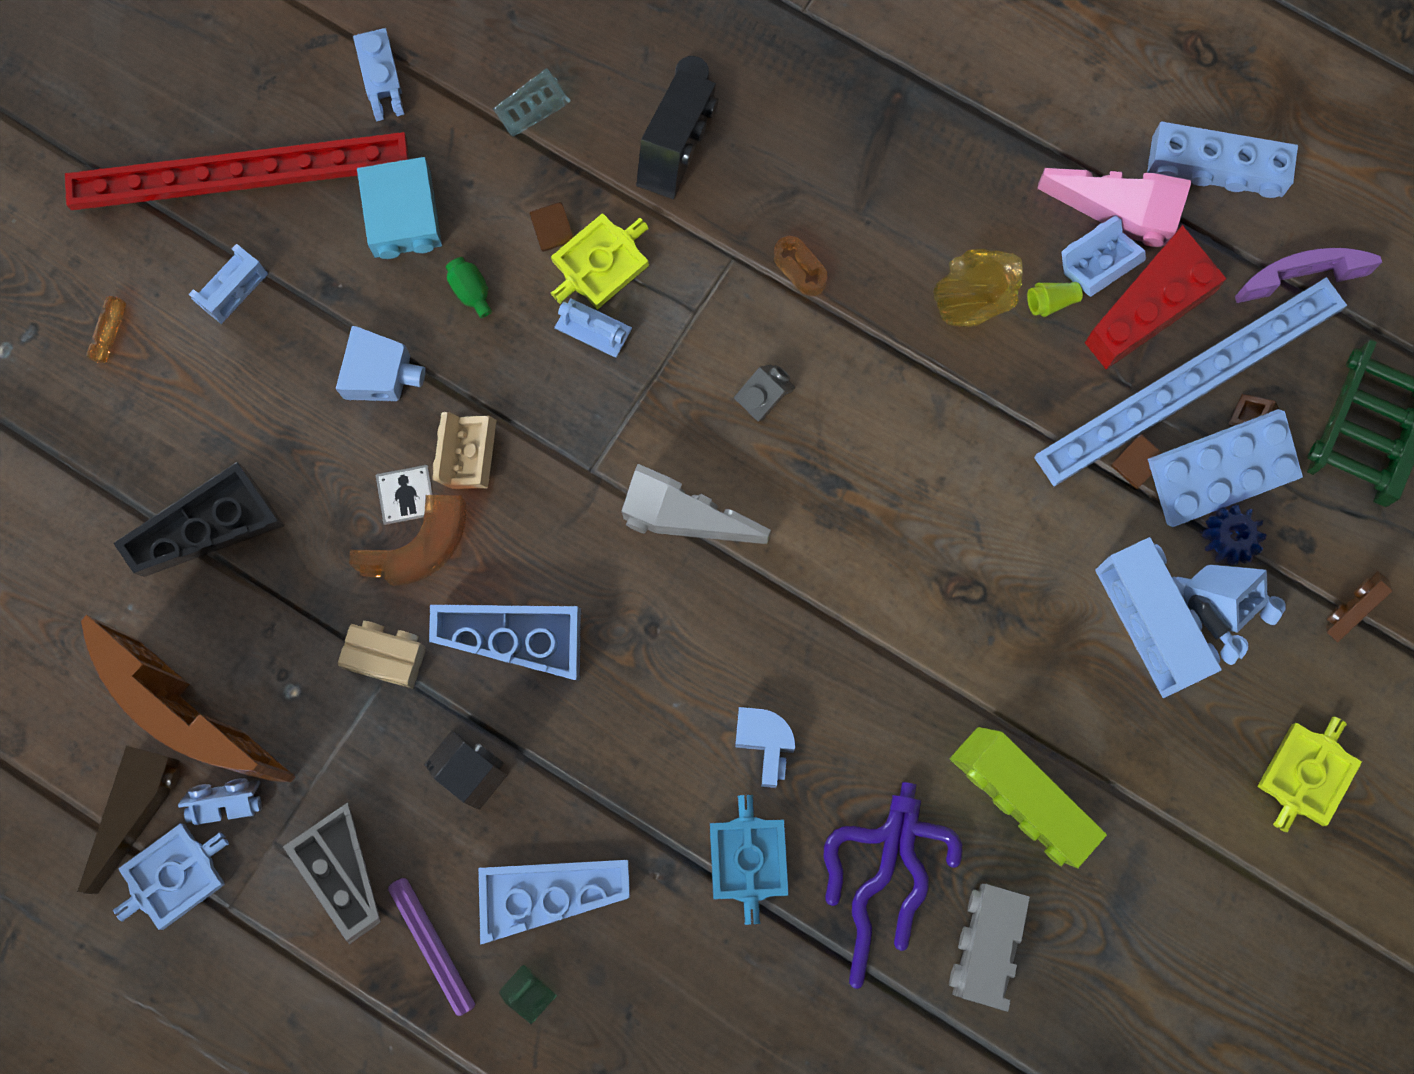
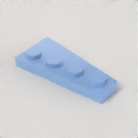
[478,860,630,945]

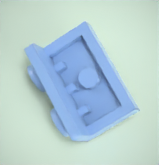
[1062,215,1146,297]

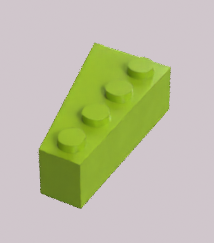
[949,727,1107,868]

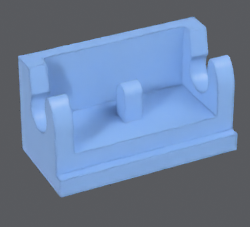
[189,244,268,324]

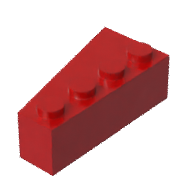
[1085,225,1226,370]

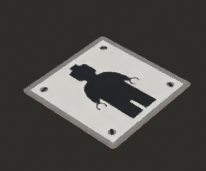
[376,465,436,525]

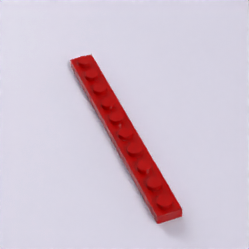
[65,132,409,210]

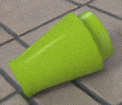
[1027,282,1083,317]

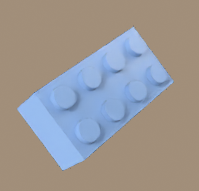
[1095,537,1221,698]

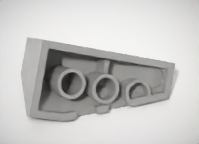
[622,464,771,544]

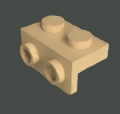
[433,412,497,489]

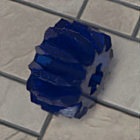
[1201,504,1267,567]

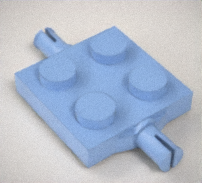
[113,823,229,930]

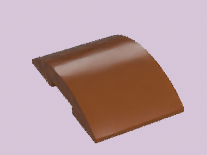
[81,615,296,782]

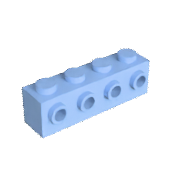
[1147,122,1298,198]

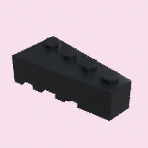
[113,462,285,577]

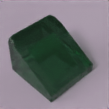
[499,965,557,1024]

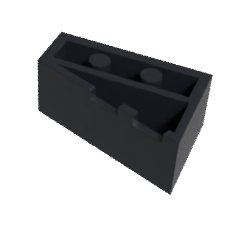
[636,70,719,199]
[424,730,508,810]

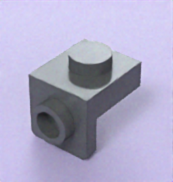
[734,364,795,422]

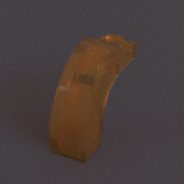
[349,495,467,586]

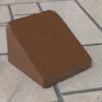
[529,202,573,252]
[1229,394,1279,427]
[1111,435,1162,489]

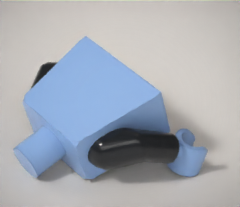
[1176,565,1286,665]

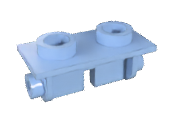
[554,298,632,358]
[178,778,262,825]

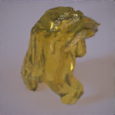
[933,249,1023,327]

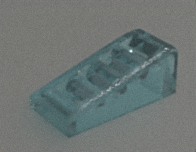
[493,68,571,137]

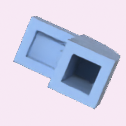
[735,707,795,788]

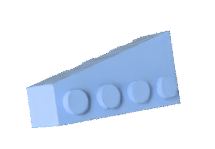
[429,605,581,680]

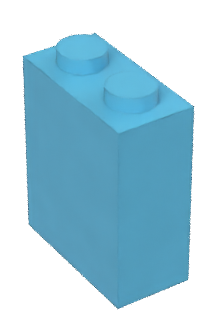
[357,157,442,259]

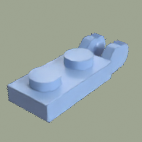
[353,28,404,121]

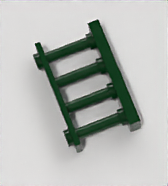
[1307,339,1414,507]

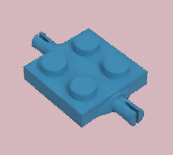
[710,795,788,925]

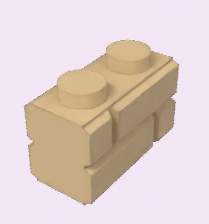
[338,621,426,689]

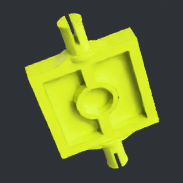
[551,213,649,310]
[1257,717,1362,832]

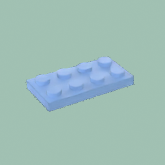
[1148,409,1303,527]

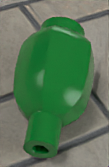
[445,257,492,318]

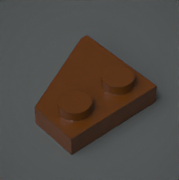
[1326,571,1393,642]

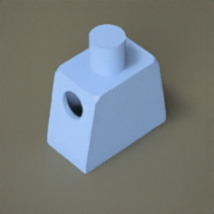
[336,326,425,401]

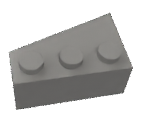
[283,803,381,945]
[949,884,1030,1012]

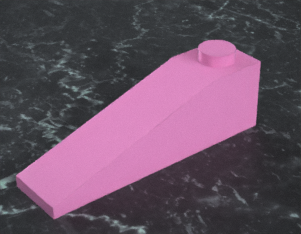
[1038,168,1191,247]

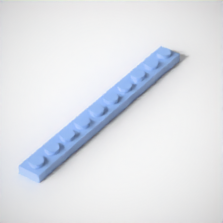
[1034,277,1347,486]

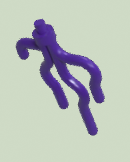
[823,782,963,989]

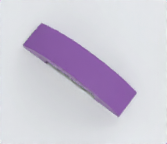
[1235,248,1382,303]

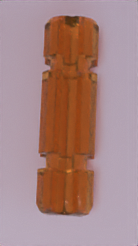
[86,296,126,363]

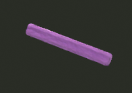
[388,878,475,1016]

